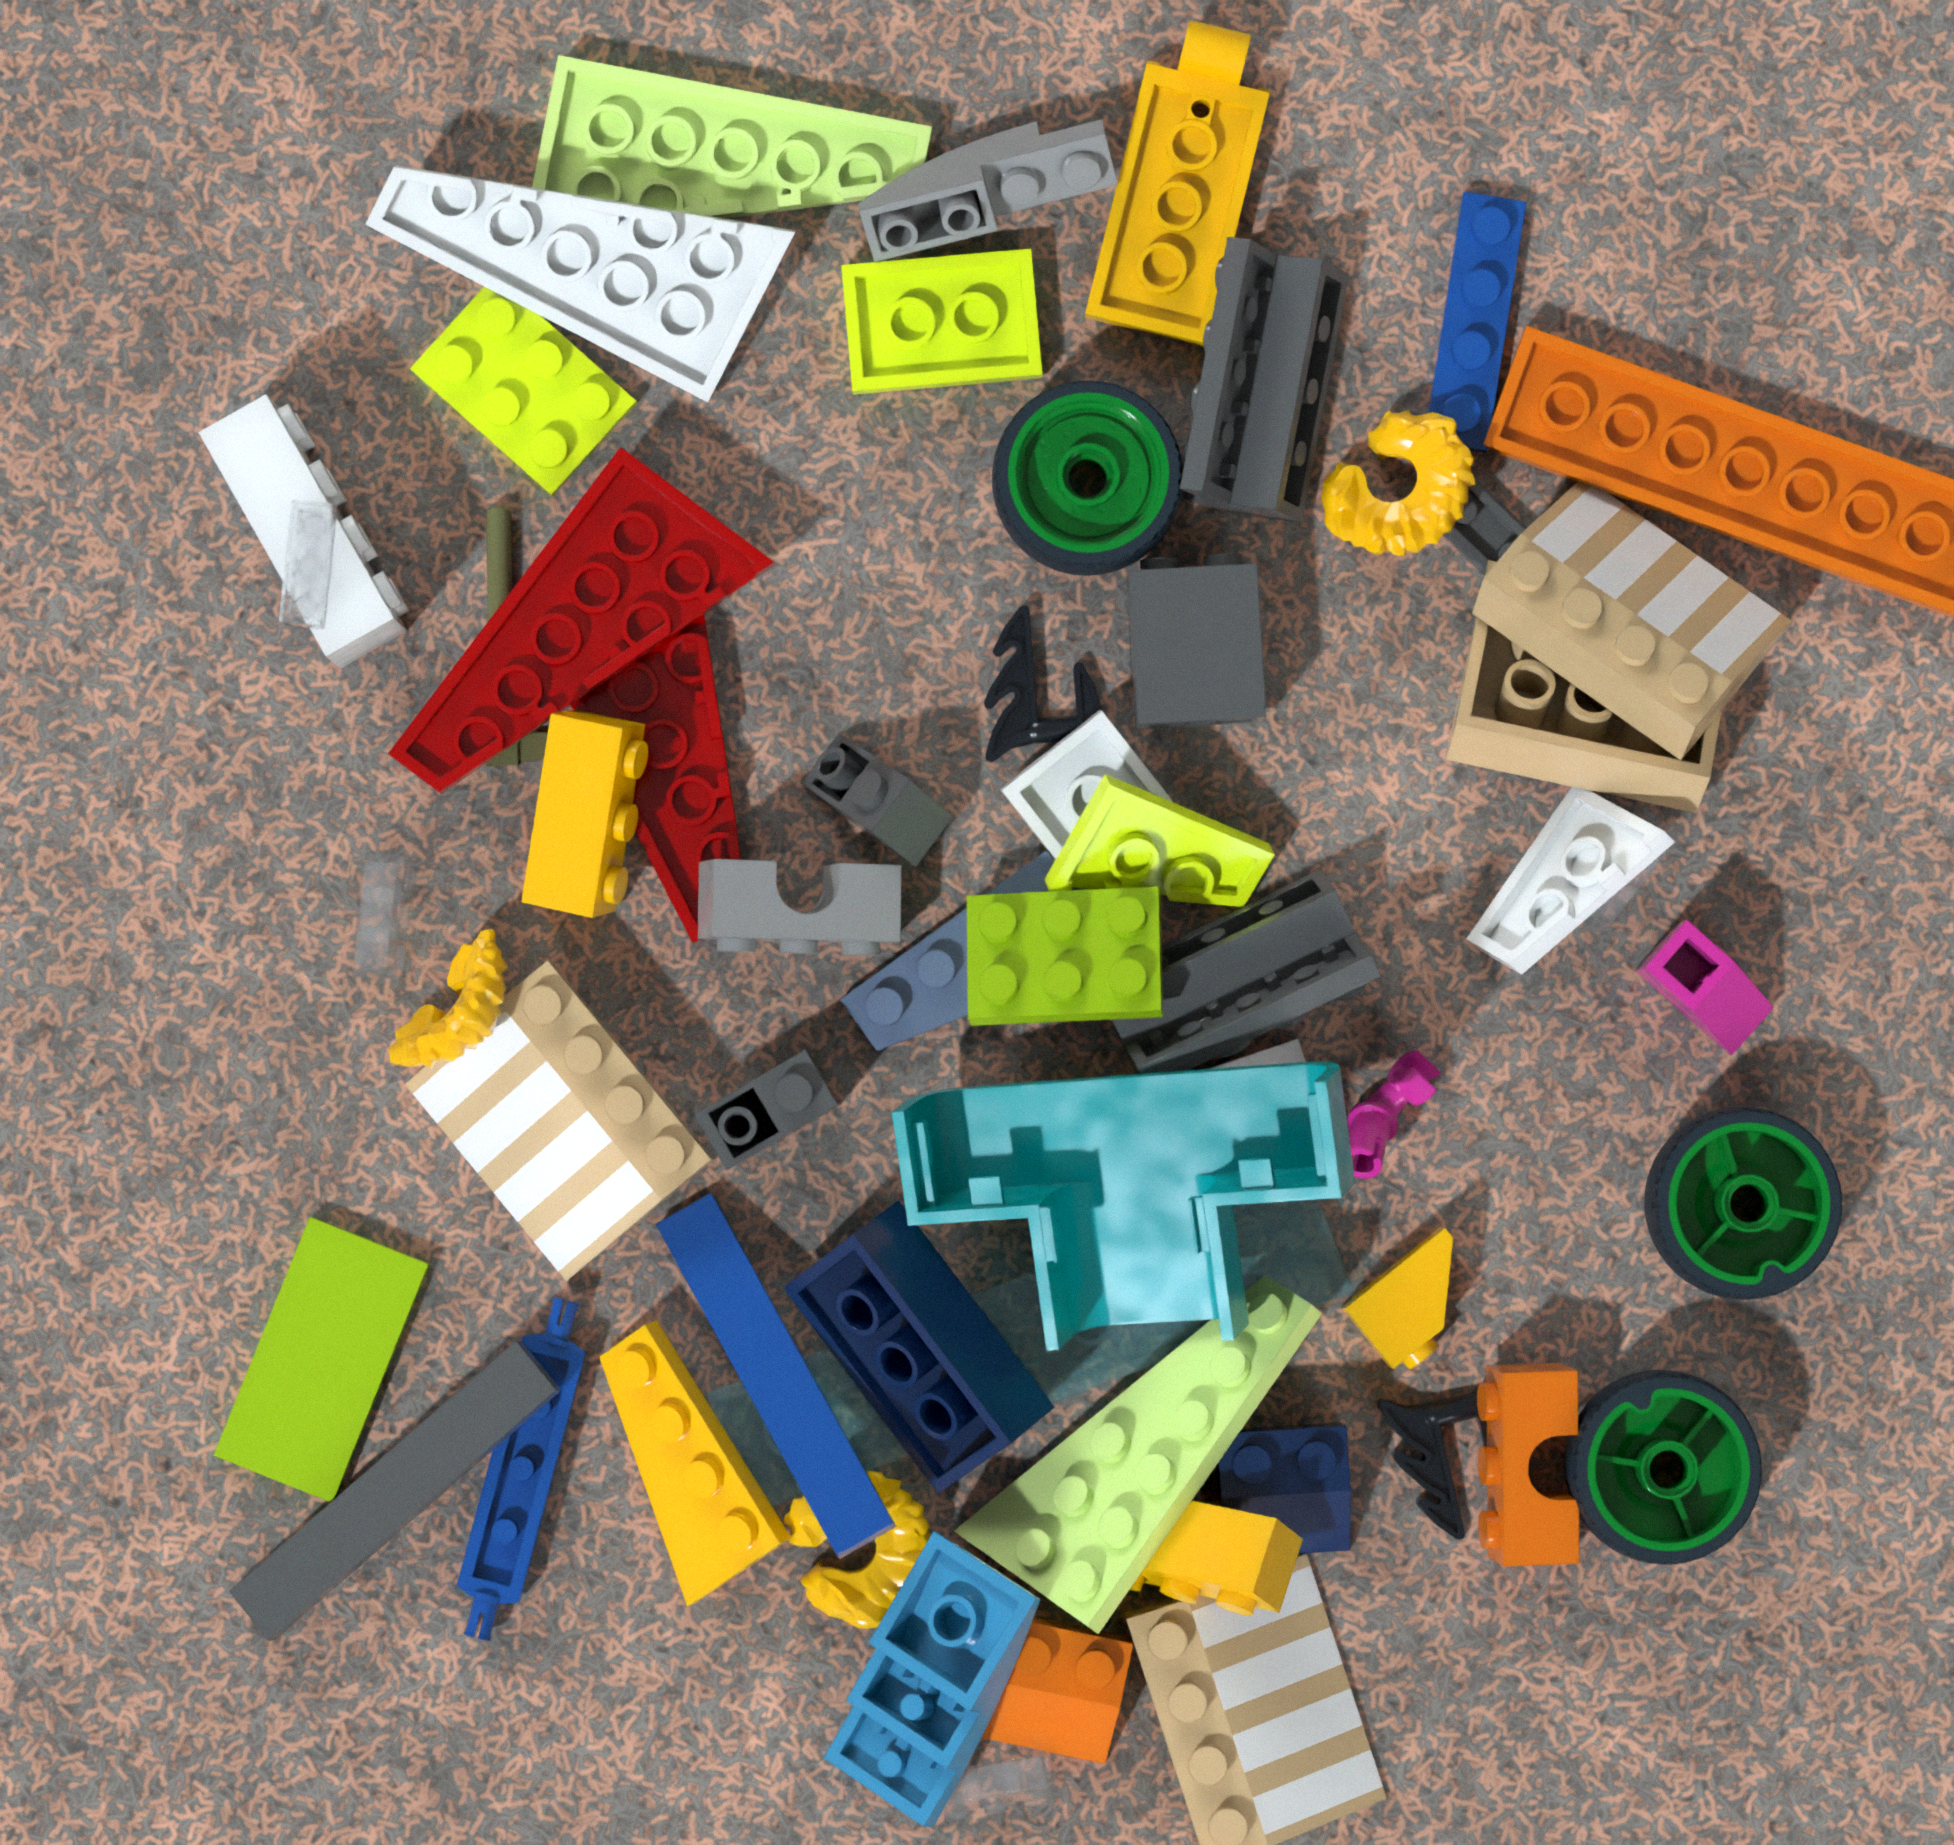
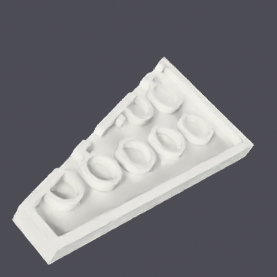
[365,165,796,402]

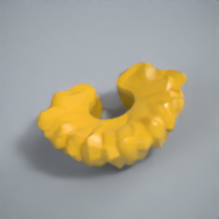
[1321,410,1475,556]
[388,929,508,1068]
[784,1470,931,1629]

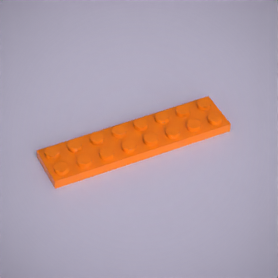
[1482,325,1954,618]

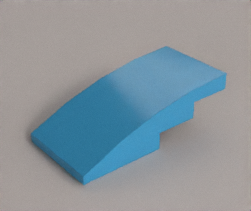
[823,1531,1041,1828]

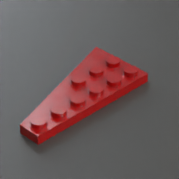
[388,447,775,794]
[571,614,742,944]

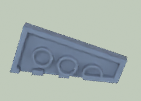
[840,850,1075,1052]

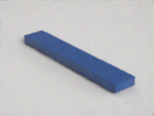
[656,1193,897,1559]

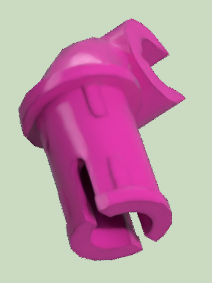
[1347,1050,1442,1179]

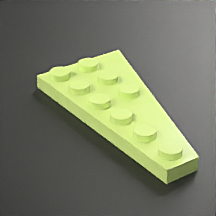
[532,55,932,219]
[954,1275,1322,1634]

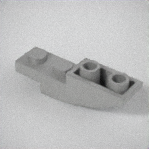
[858,119,1118,262]

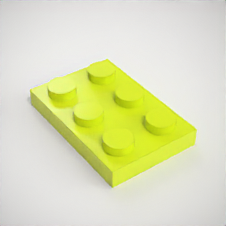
[841,248,1042,395]
[410,286,638,497]

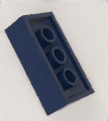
[783,1200,1055,1494]

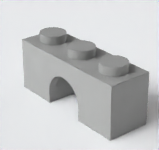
[698,859,902,956]

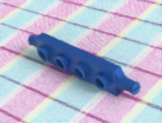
[457,1297,587,1641]

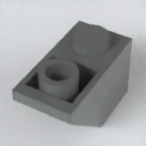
[801,733,954,867]
[694,1049,840,1170]

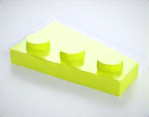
[1044,774,1275,907]

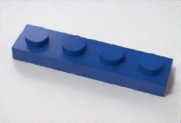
[1428,192,1526,453]

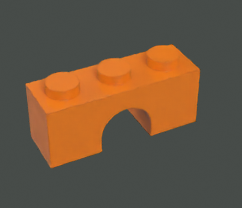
[1477,1363,1579,1567]

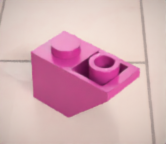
[1635,920,1774,1056]

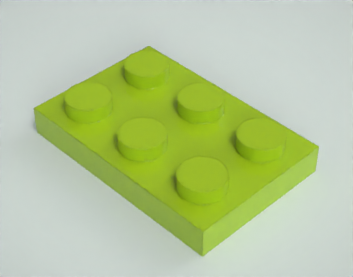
[966,886,1164,1026]

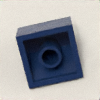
[1216,1422,1351,1554]

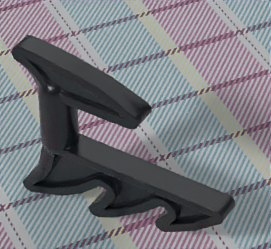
[984,606,1102,763]
[1377,1375,1487,1540]

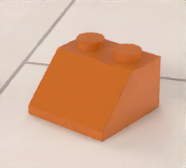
[981,1617,1133,1764]

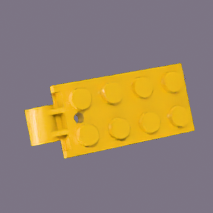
[1084,20,1271,347]

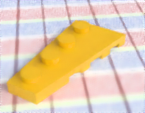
[599,1320,791,1607]

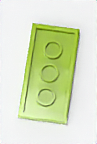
[213,1217,430,1502]

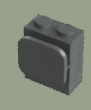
[1127,553,1266,730]

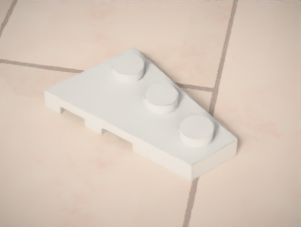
[1466,787,1675,975]

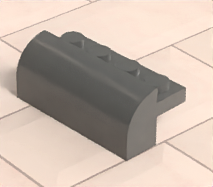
[1180,237,1349,522]
[1110,869,1381,1074]

